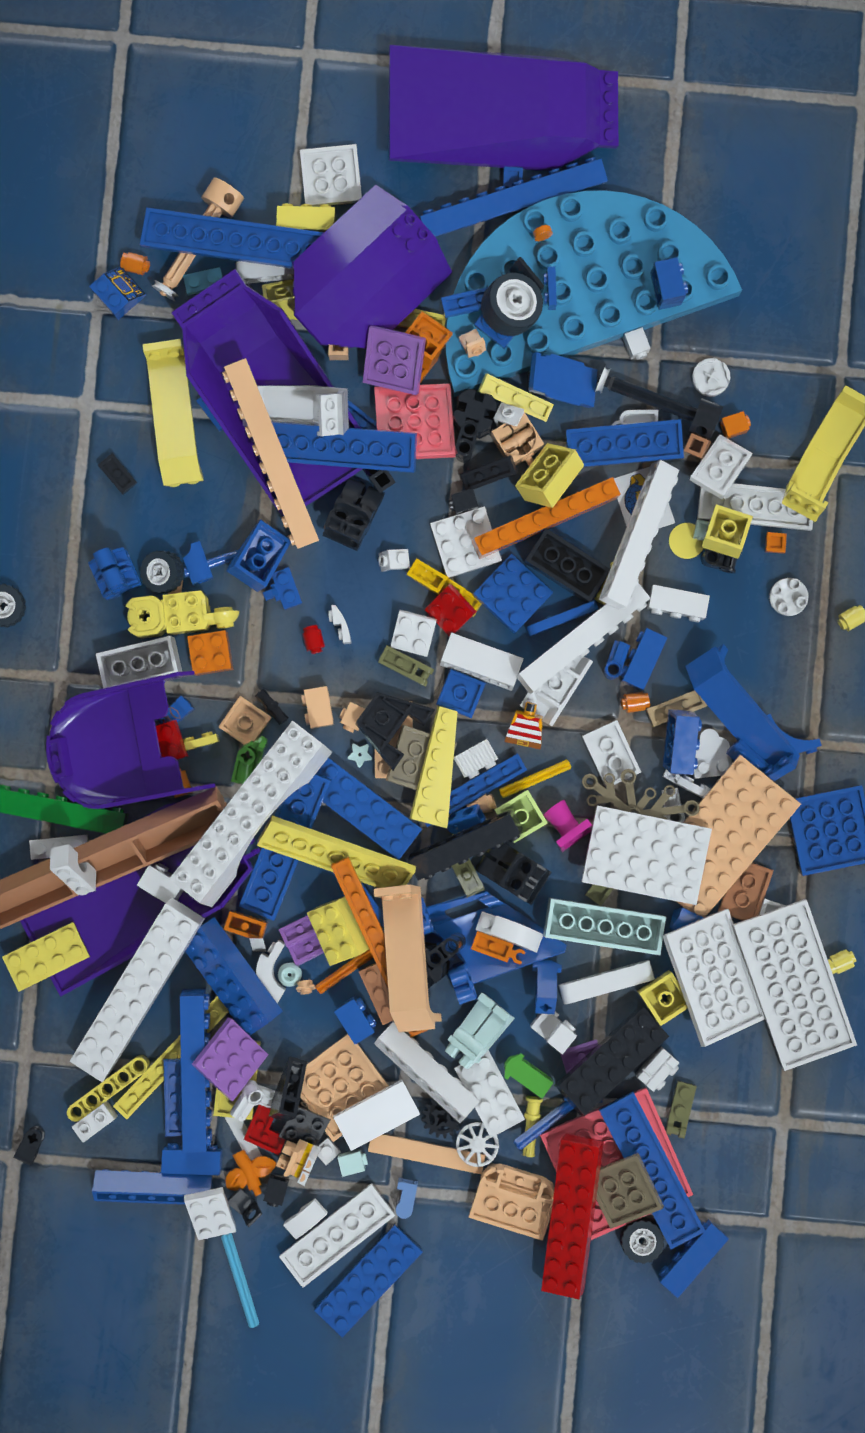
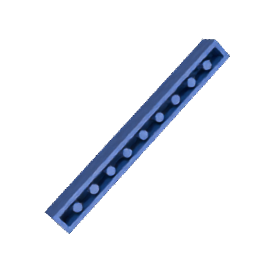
[419,157,608,237]

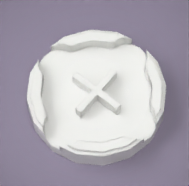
[692,358,730,397]

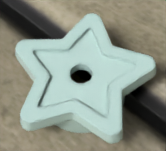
[347,744,372,768]

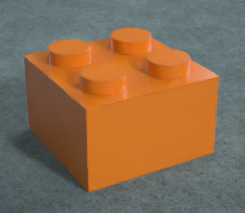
[187,630,234,676]

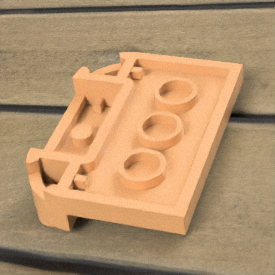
[469,1163,554,1241]

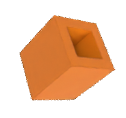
[719,411,751,439]

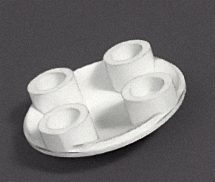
[770,578,808,616]

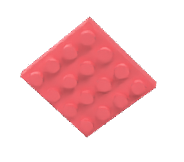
[374,384,456,459]

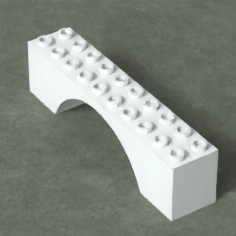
[170,721,332,907]

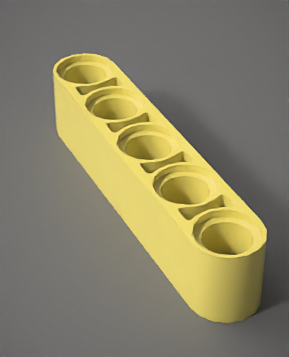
[67,1055,150,1122]

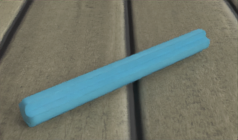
[221,1233,259,1328]

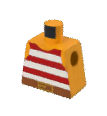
[505,702,543,749]

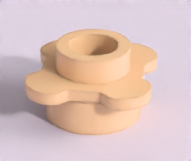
[296,980,316,995]

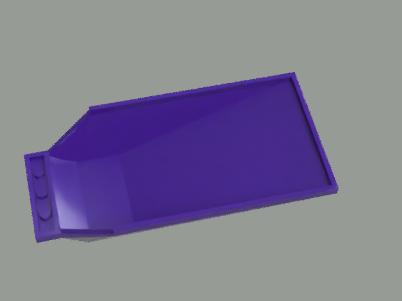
[389,45,619,171]
[171,269,363,517]

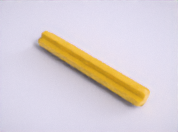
[499,760,571,798]

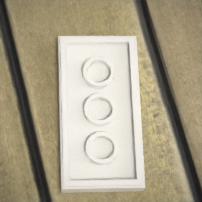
[333,1080,420,1151]

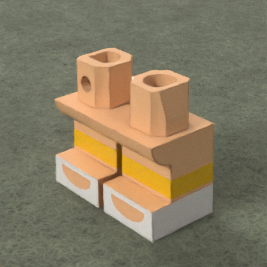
[276,1139,321,1186]

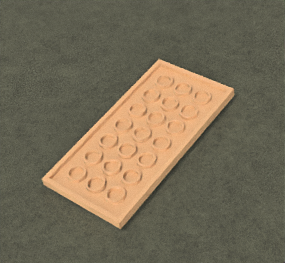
[676,754,801,918]

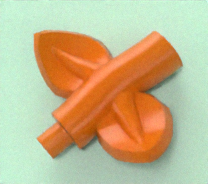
[226,1149,277,1196]

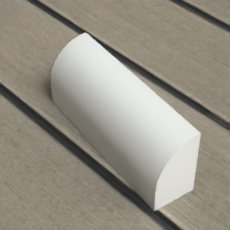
[440,633,524,691]

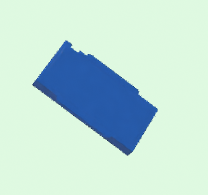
[528,352,598,408]

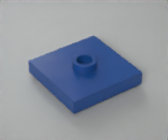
[436,669,486,719]

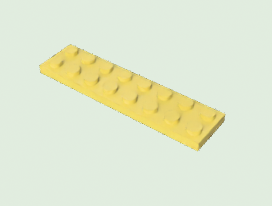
[257,816,416,888]

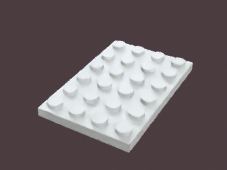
[581,805,712,905]
[662,909,765,1047]

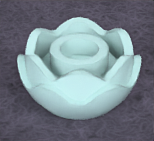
[278,962,302,987]

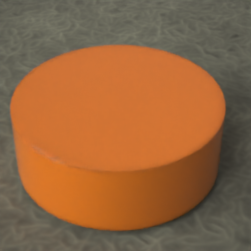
[533,225,553,241]

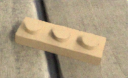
[646,691,707,727]

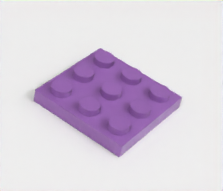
[363,326,426,395]
[192,1018,268,1101]

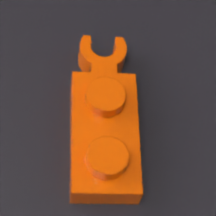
[471,931,525,964]

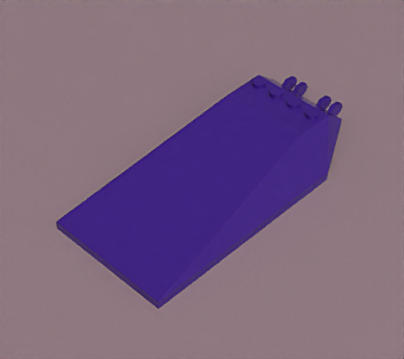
[20,803,261,997]

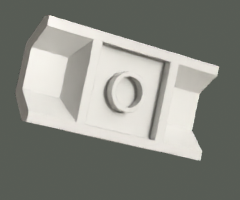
[520,656,593,726]

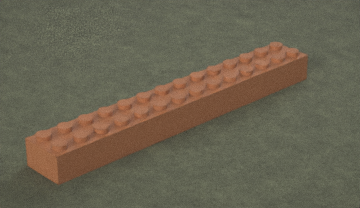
[0,786,227,929]

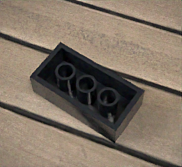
[524,528,610,603]

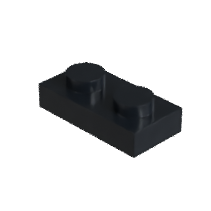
[98,453,137,495]

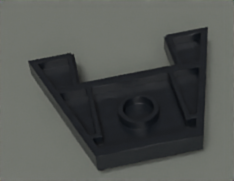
[356,692,435,771]

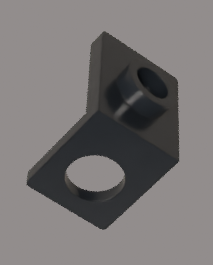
[227,1188,263,1227]

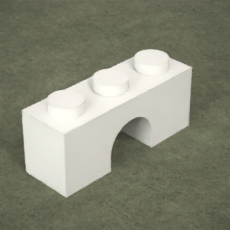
[50,844,96,895]

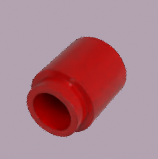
[302,625,325,654]

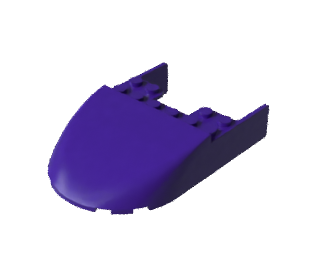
[46,671,215,809]

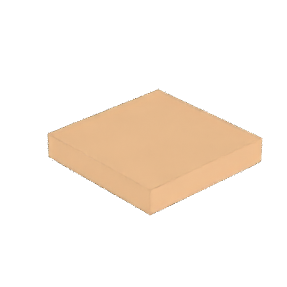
[219,696,272,745]

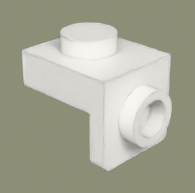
[378,549,410,572]

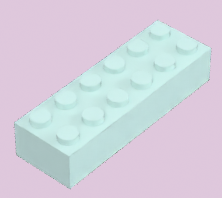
[543,898,666,955]

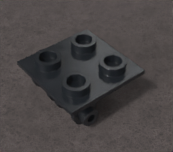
[278,1102,331,1146]

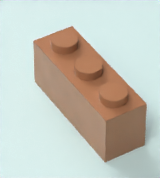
[359,963,393,1025]

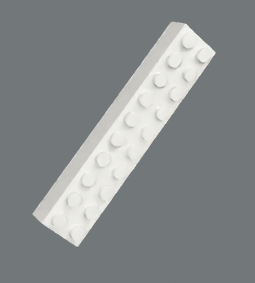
[70,898,205,1082]

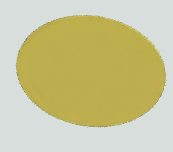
[669,523,703,559]

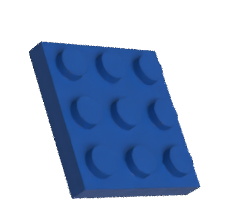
[473,554,553,634]

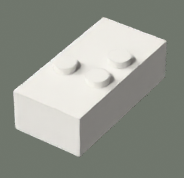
[96,636,182,689]

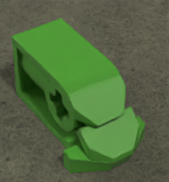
[231,736,268,785]
[504,1053,553,1099]

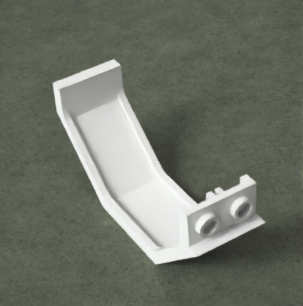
[243,385,349,436]

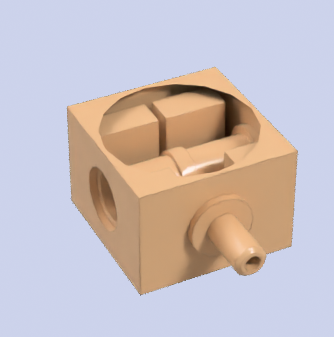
[491,412,544,466]

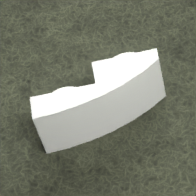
[328,605,351,644]
[283,1198,328,1239]

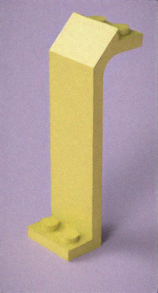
[143,339,204,487]

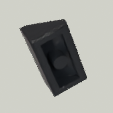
[509,257,544,293]

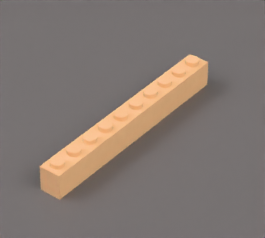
[222,358,319,549]

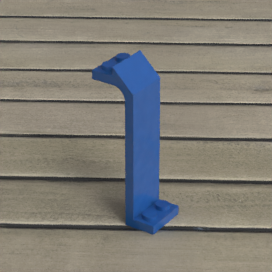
[686,644,800,781]

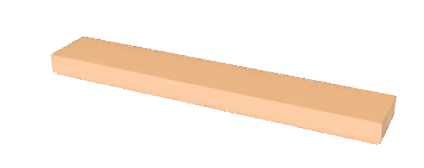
[368,1134,485,1174]

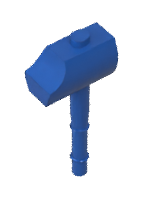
[183,541,238,586]

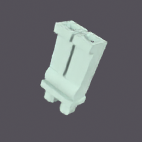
[445,993,515,1069]

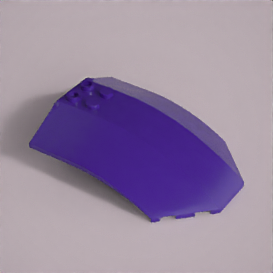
[292,185,452,349]

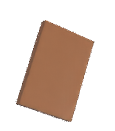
[718,863,774,921]

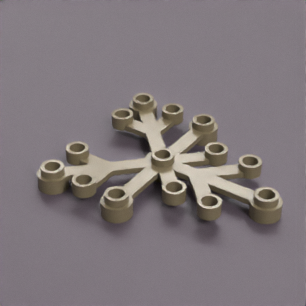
[582,769,699,820]

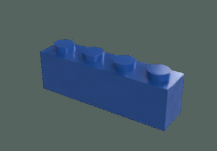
[658,1219,729,1298]

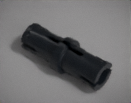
[255,689,289,725]

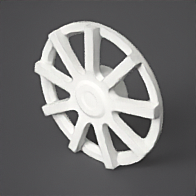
[456,1122,499,1167]

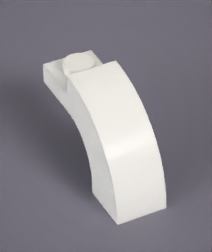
[475,912,543,953]
[256,940,286,1004]

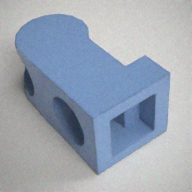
[396,1178,418,1219]

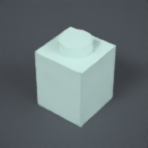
[338,1148,368,1177]

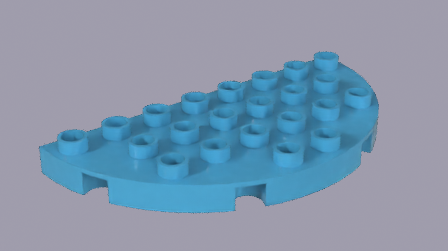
[446,191,742,397]

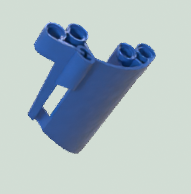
[421,891,567,1005]

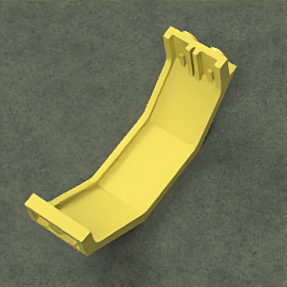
[782,385,865,522]

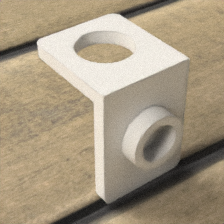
[493,402,524,428]

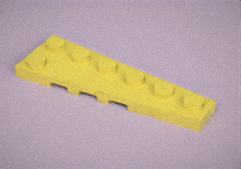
[409,706,457,828]

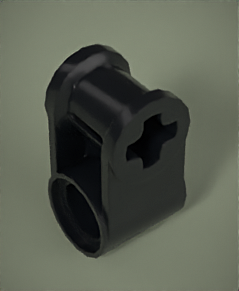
[701,549,737,574]
[13,1125,45,1166]

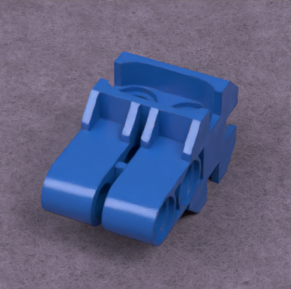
[88,547,142,600]

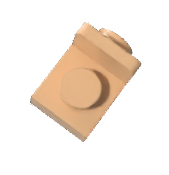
[459,329,486,358]

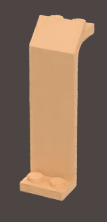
[374,884,442,1032]

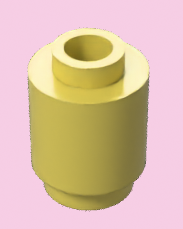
[837,605,865,631]
[828,949,856,974]

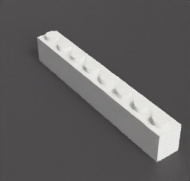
[599,460,679,609]
[516,583,650,694]

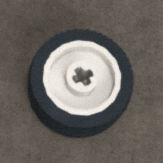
[481,273,543,336]

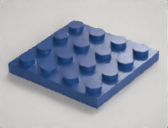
[789,785,865,876]

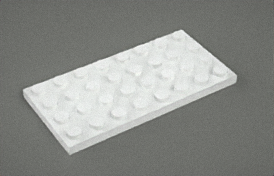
[733,899,857,1071]

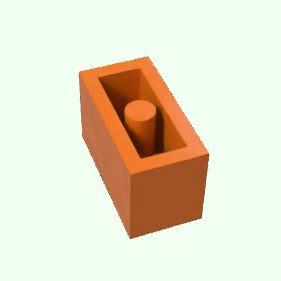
[224,910,268,939]

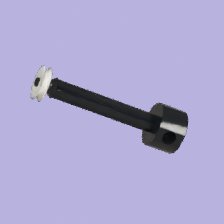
[595,367,723,441]

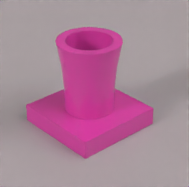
[543,800,592,852]

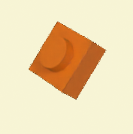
[765,532,787,554]

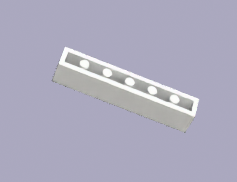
[374,1022,480,1123]

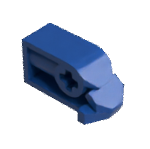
[532,960,562,1015]

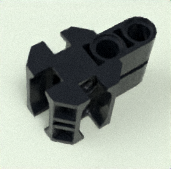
[453,389,497,463]
[322,477,385,551]
[475,843,552,905]
[425,933,466,989]

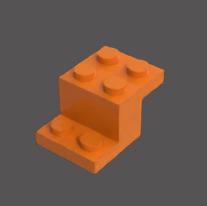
[405,312,453,383]

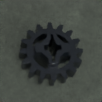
[421,1098,463,1139]

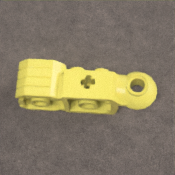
[125,590,240,638]

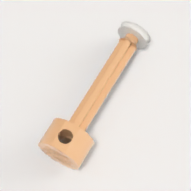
[151,178,244,301]

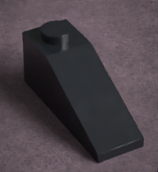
[269,1056,307,1122]

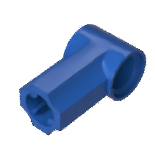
[603,640,630,680]

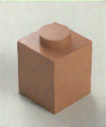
[684,433,711,459]

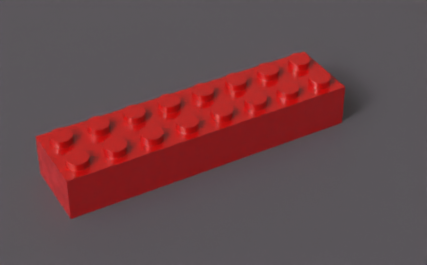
[541,1133,604,1299]

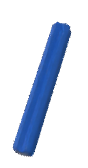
[514,1101,574,1150]

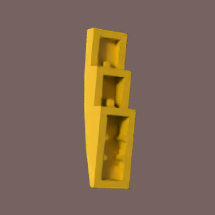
[407,558,482,617]

